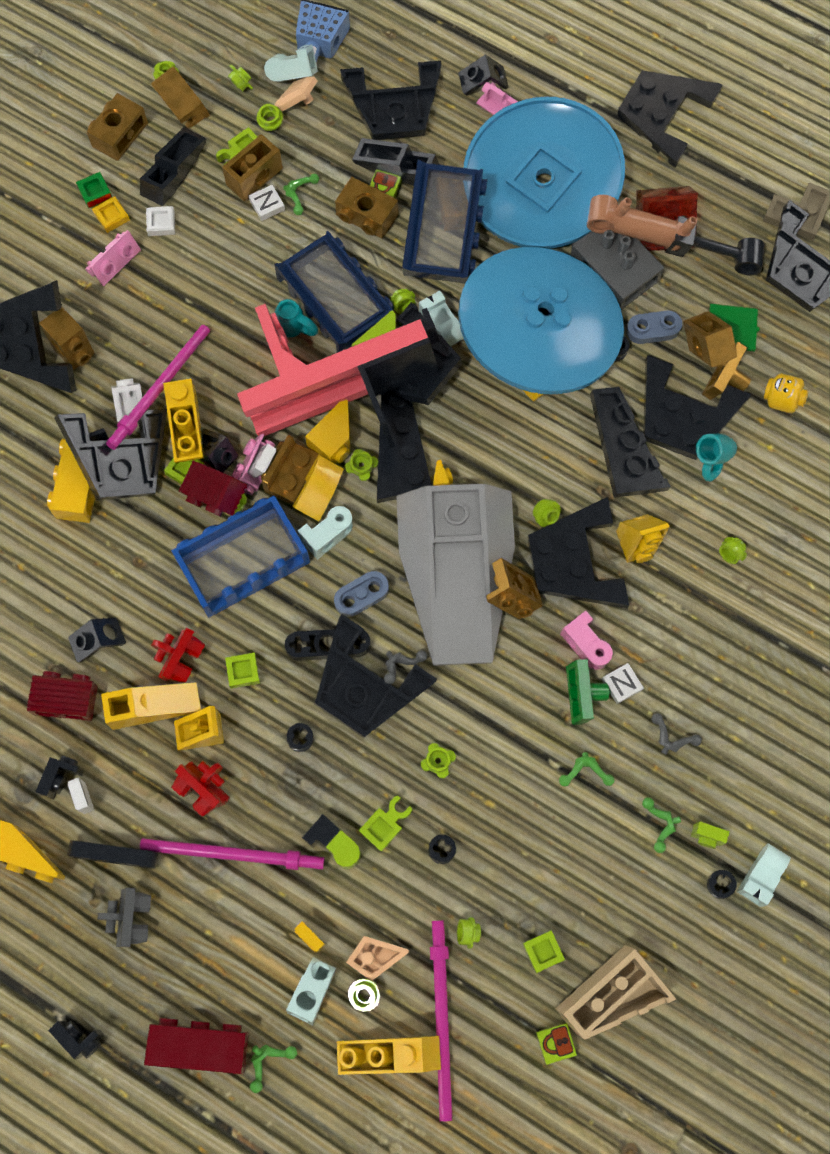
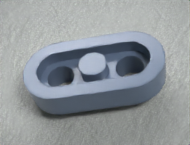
[626,310,682,344]
[334,571,389,617]

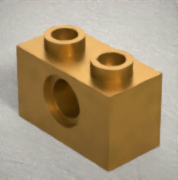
[86,93,148,161]
[222,134,283,201]
[335,176,398,239]
[39,307,95,371]
[683,311,738,367]

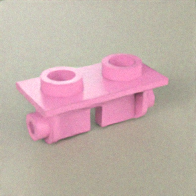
[476,82,518,115]
[85,230,141,286]
[232,434,275,495]

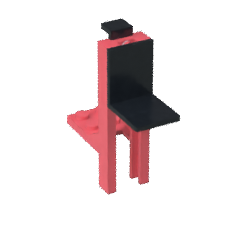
[237,304,440,448]

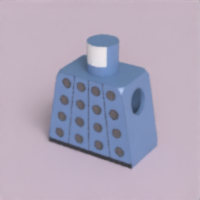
[296,0,350,62]

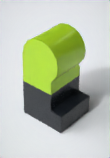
[302,814,361,869]

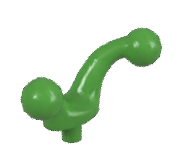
[283,174,319,215]
[559,752,615,787]
[642,797,681,853]
[250,1045,297,1093]

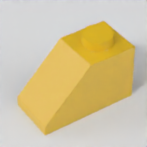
[305,400,351,464]

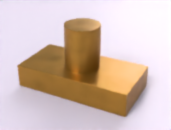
[702,342,751,400]

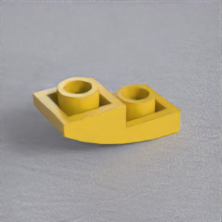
[293,455,344,521]

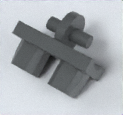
[97,888,151,947]

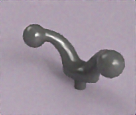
[384,650,427,684]
[651,713,702,755]

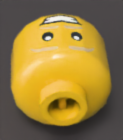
[764,373,809,413]

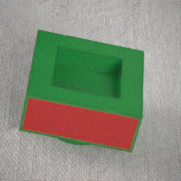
[76,172,112,209]

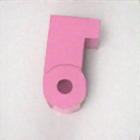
[560,611,613,670]

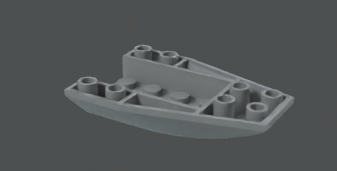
[396,484,515,666]

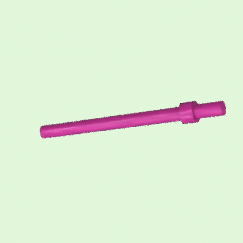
[106,325,210,450]
[140,838,325,870]
[430,920,452,1121]

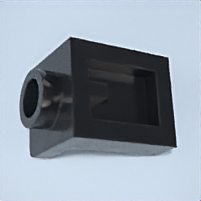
[201,428,238,473]
[35,755,84,800]
[48,1021,104,1059]

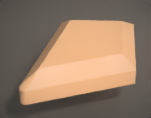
[275,76,318,112]
[346,936,409,981]

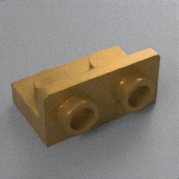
[261,435,320,505]
[486,558,543,619]

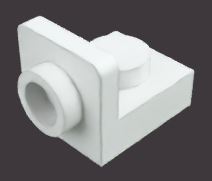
[111,378,142,422]

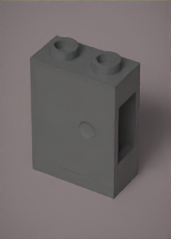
[570,230,664,310]

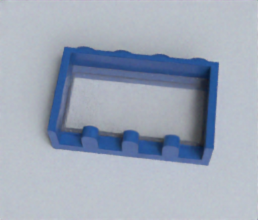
[171,496,311,618]

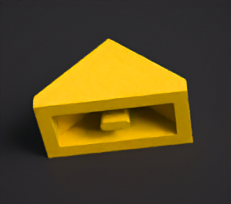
[174,706,224,750]

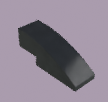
[140,127,206,206]
[352,138,440,189]

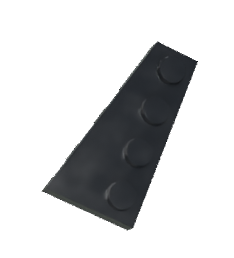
[590,387,671,498]
[377,395,432,503]

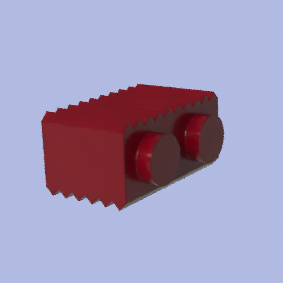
[178,460,247,517]
[27,671,98,721]

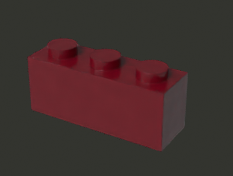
[144,1018,249,1074]

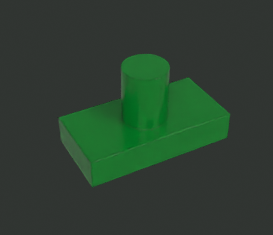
[566,659,610,725]

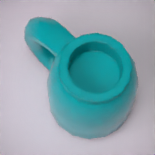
[275,299,319,338]
[696,433,737,482]

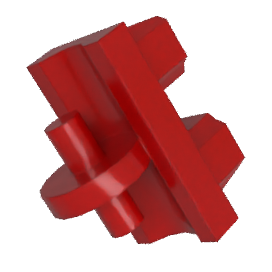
[151,627,205,683]
[171,761,230,816]

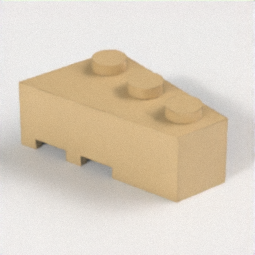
[555,945,677,1040]

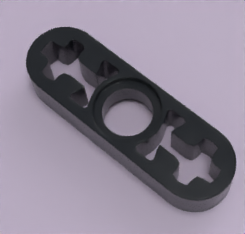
[284,629,371,661]
[67,840,158,869]

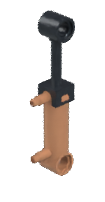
[587,195,765,276]

